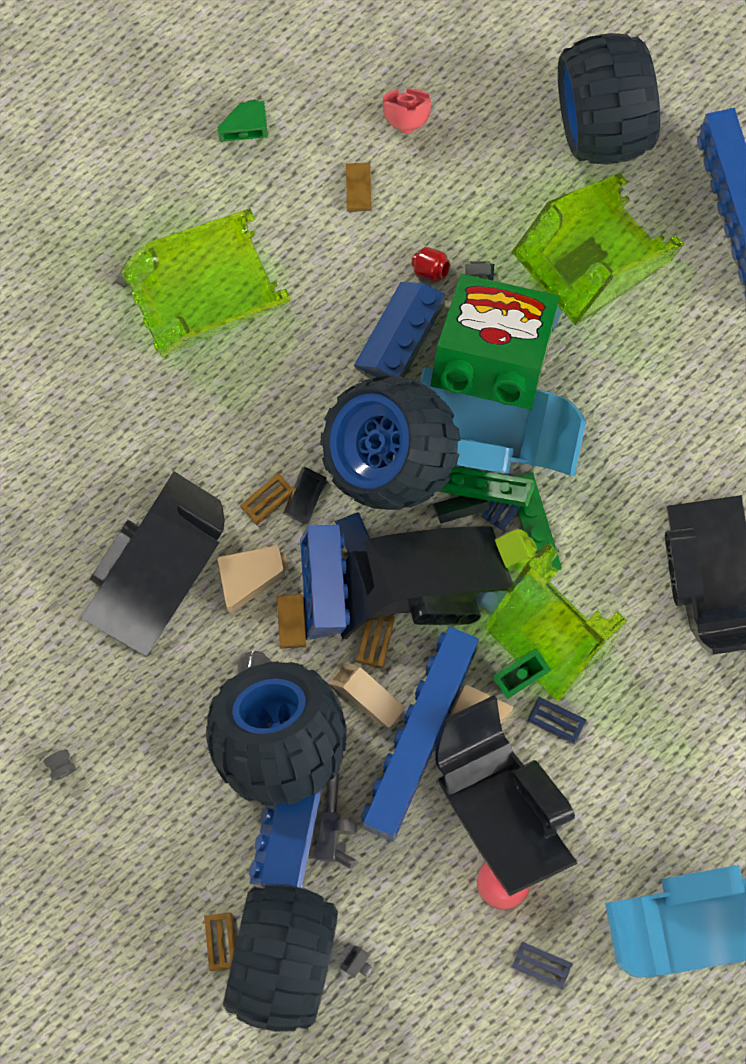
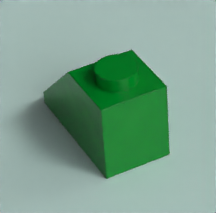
[217,100,268,142]
[492,648,552,699]

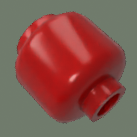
[411,247,450,283]

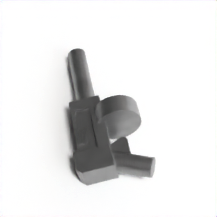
[315,773,358,869]

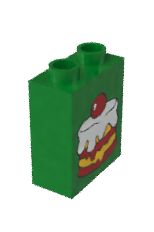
[430,273,560,410]

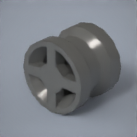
[44,749,76,781]

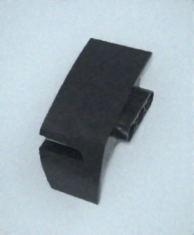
[81,471,225,656]
[665,495,746,655]
[340,526,515,639]
[435,695,577,896]

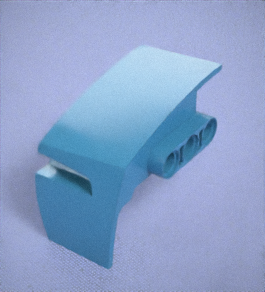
[420,367,586,476]
[605,865,746,978]

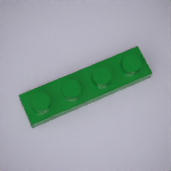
[438,467,535,507]
[514,472,562,576]

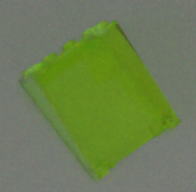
[512,173,684,326]
[122,208,291,358]
[484,543,627,702]

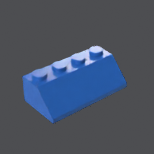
[354,282,445,377]
[300,525,350,640]
[249,791,321,888]

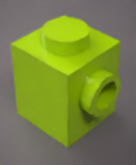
[495,529,538,572]

